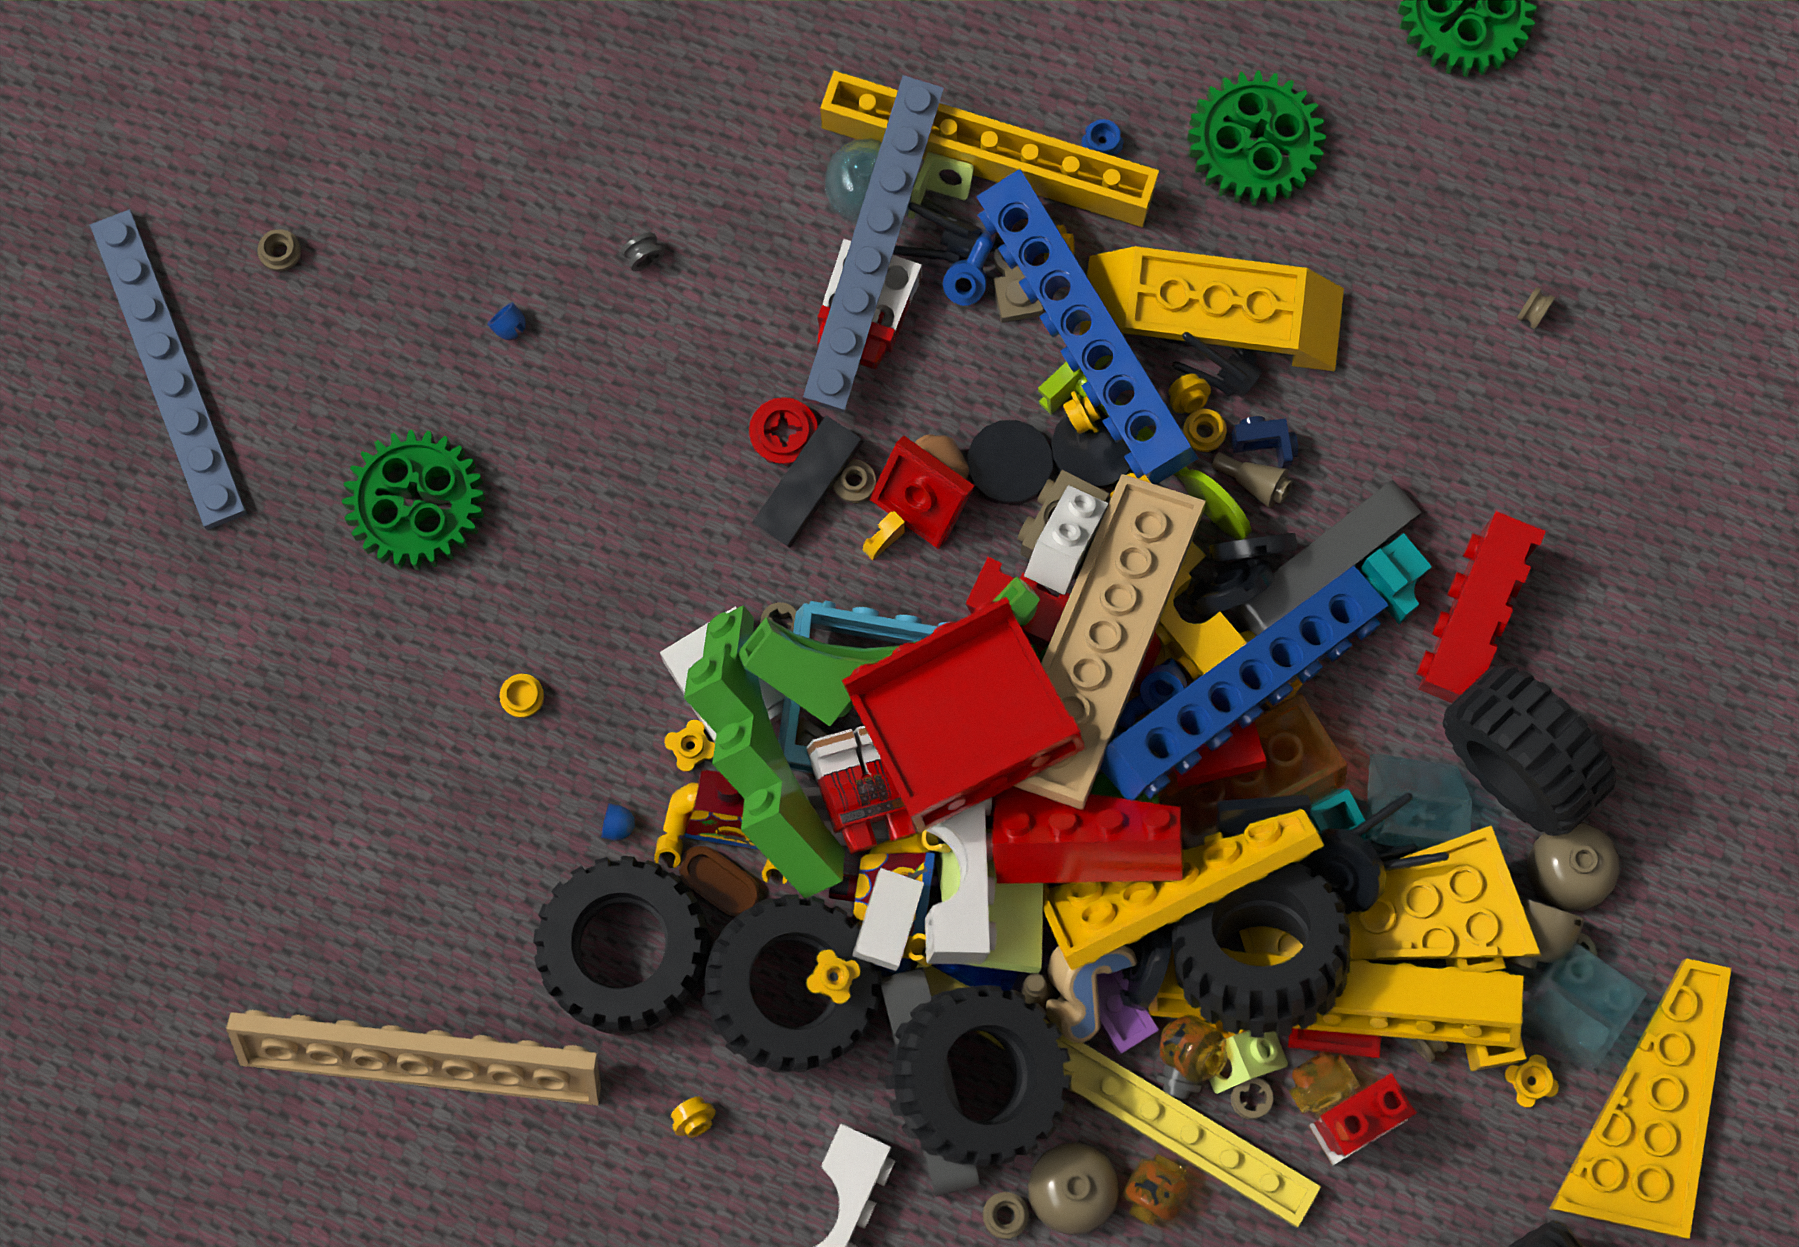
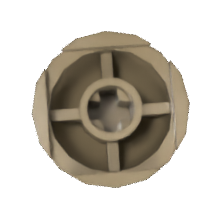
[1527,822,1620,912]
[1509,899,1585,970]
[1027,1142,1119,1235]

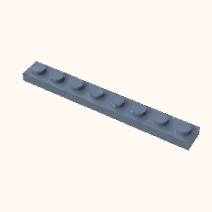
[802,75,944,413]
[90,209,248,530]

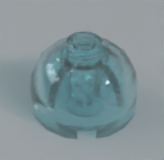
[825,138,882,224]

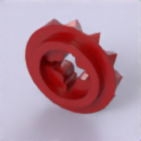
[749,397,818,466]

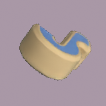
[1045,944,1138,1043]

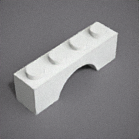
[925,797,997,964]
[815,1124,895,1247]

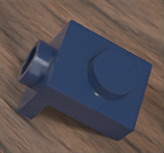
[1230,416,1298,470]

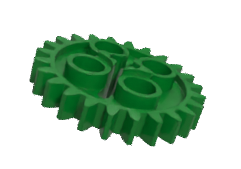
[1398,0,1537,77]
[1187,70,1326,206]
[342,429,486,570]

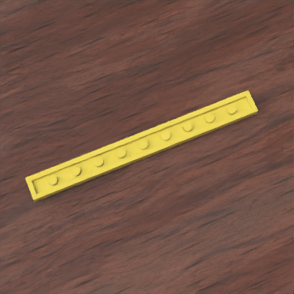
[916,951,1321,1227]

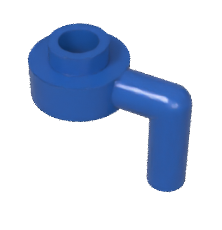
[943,229,997,305]
[1114,665,1188,737]

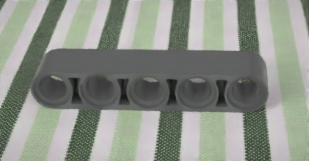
[1231,480,1422,636]
[880,967,980,1197]

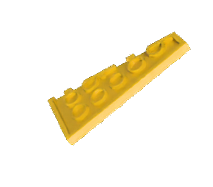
[1043,809,1324,971]
[1239,826,1542,961]
[1549,958,1731,1239]

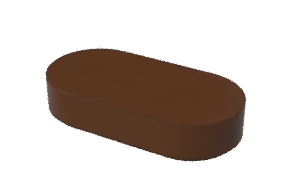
[679,846,760,918]

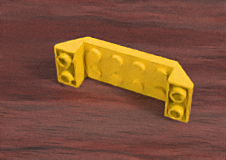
[1079,246,1344,371]

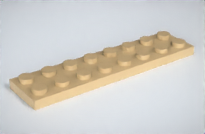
[1014,474,1206,810]
[226,1010,601,1105]

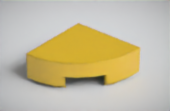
[862,511,905,561]

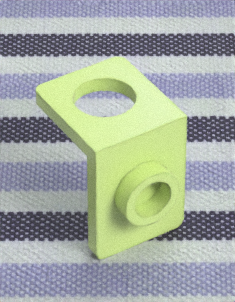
[908,152,974,219]
[1199,1031,1288,1094]

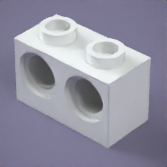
[1024,485,1108,595]

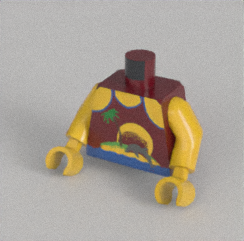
[654,770,787,884]
[829,831,951,966]

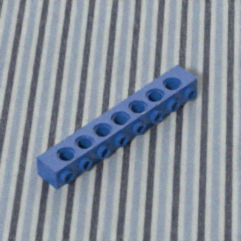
[976,169,1199,485]
[1100,565,1388,801]

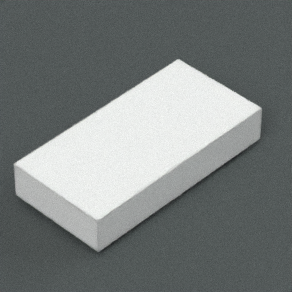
[853,868,924,971]

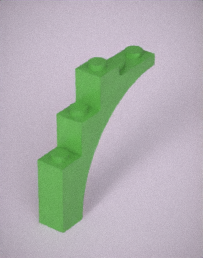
[738,576,1040,726]
[684,605,845,899]

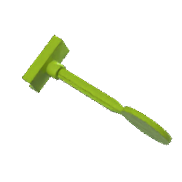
[1038,355,1252,540]

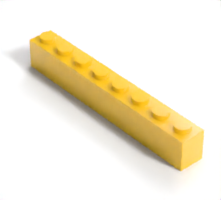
[820,71,1159,227]
[1148,944,1523,1048]

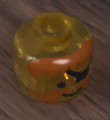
[1160,1015,1227,1083]
[1288,1051,1360,1119]
[1123,1154,1191,1227]

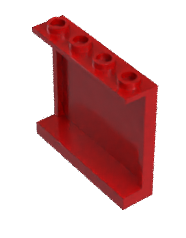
[841,597,1086,834]

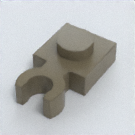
[993,249,1043,323]

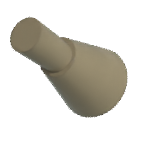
[1212,452,1292,509]
[1013,967,1058,1010]

